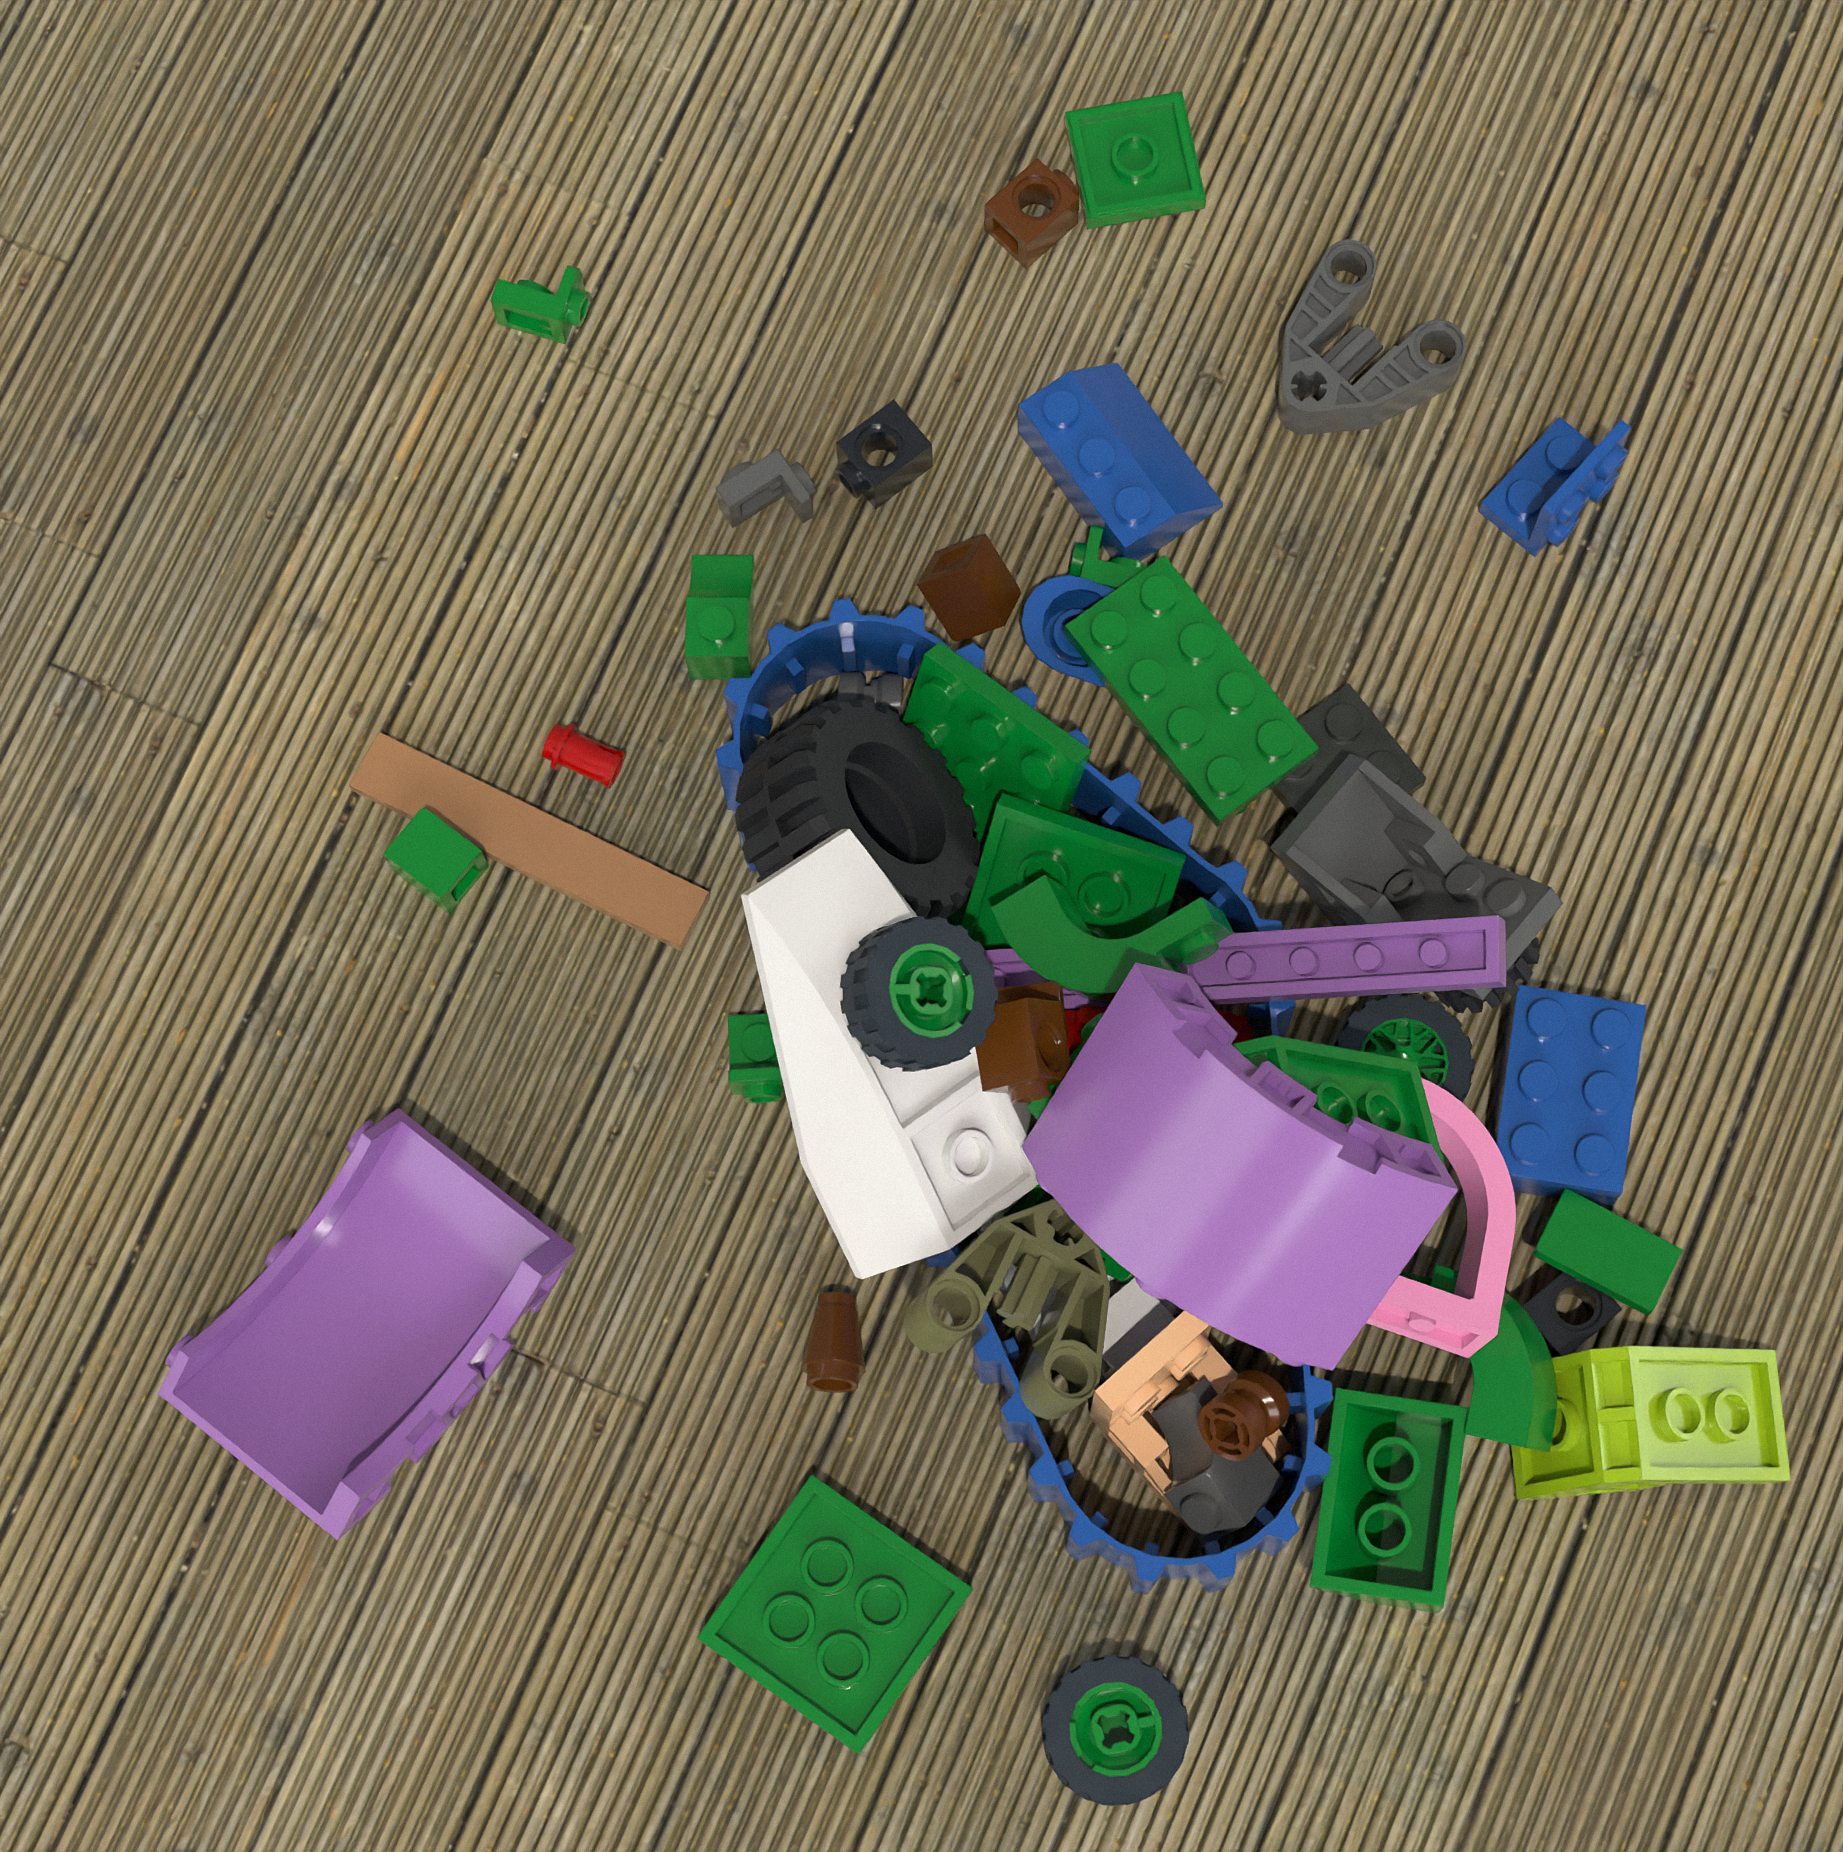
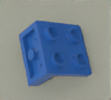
[1478,417,1632,557]

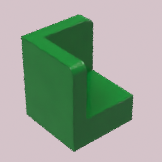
[383,808,489,915]

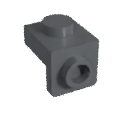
[715,449,816,528]

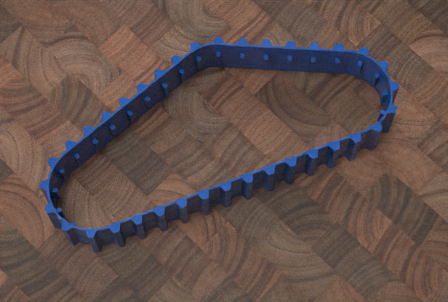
[716,598,1333,1595]

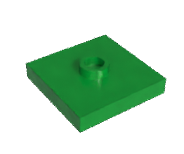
[1064,91,1206,229]

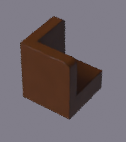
[917,533,1021,642]

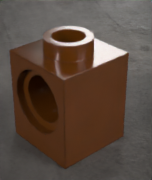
[985,158,1079,270]
[975,997,1071,1103]

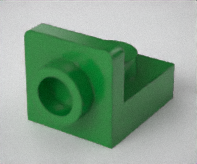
[490,265,590,345]
[1069,525,1147,590]
[727,1013,785,1104]

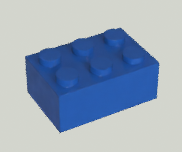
[1490,985,1647,1207]

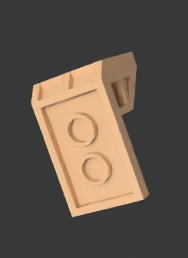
[1090,1311,1292,1537]

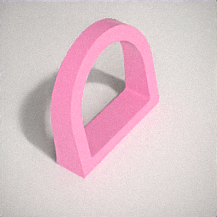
[1366,1078,1516,1358]

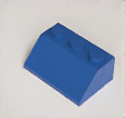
[1018,362,1223,562]

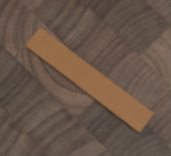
[349,732,711,952]

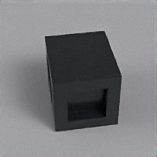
[835,399,933,509]
[1522,1272,1622,1358]

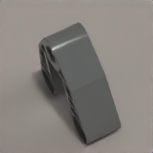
[1277,239,1466,435]

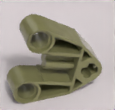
[904,1199,1110,1420]

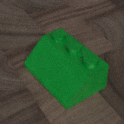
[1309,1388,1469,1613]

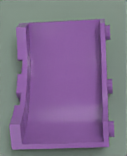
[1022,962,1458,1371]
[158,1108,577,1541]

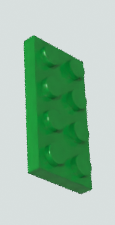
[1064,555,1319,827]

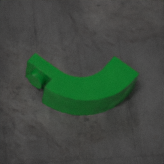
[990,875,1234,1005]
[1399,1265,1557,1452]

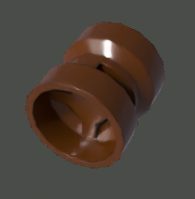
[1198,1370,1290,1461]

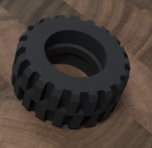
[735,699,980,919]

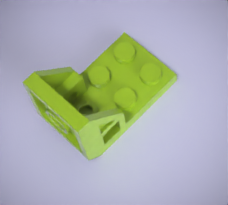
[1511,1346,1791,1500]

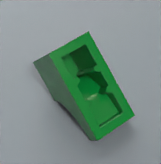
[685,555,755,680]

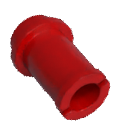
[542,723,626,789]

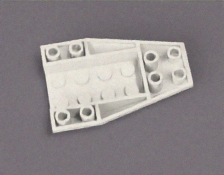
[741,829,1038,1279]

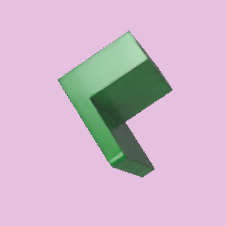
[1533,1188,1683,1315]

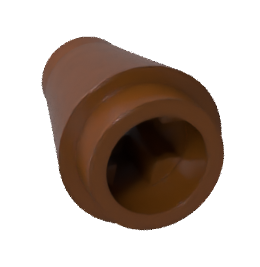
[801,1292,866,1393]

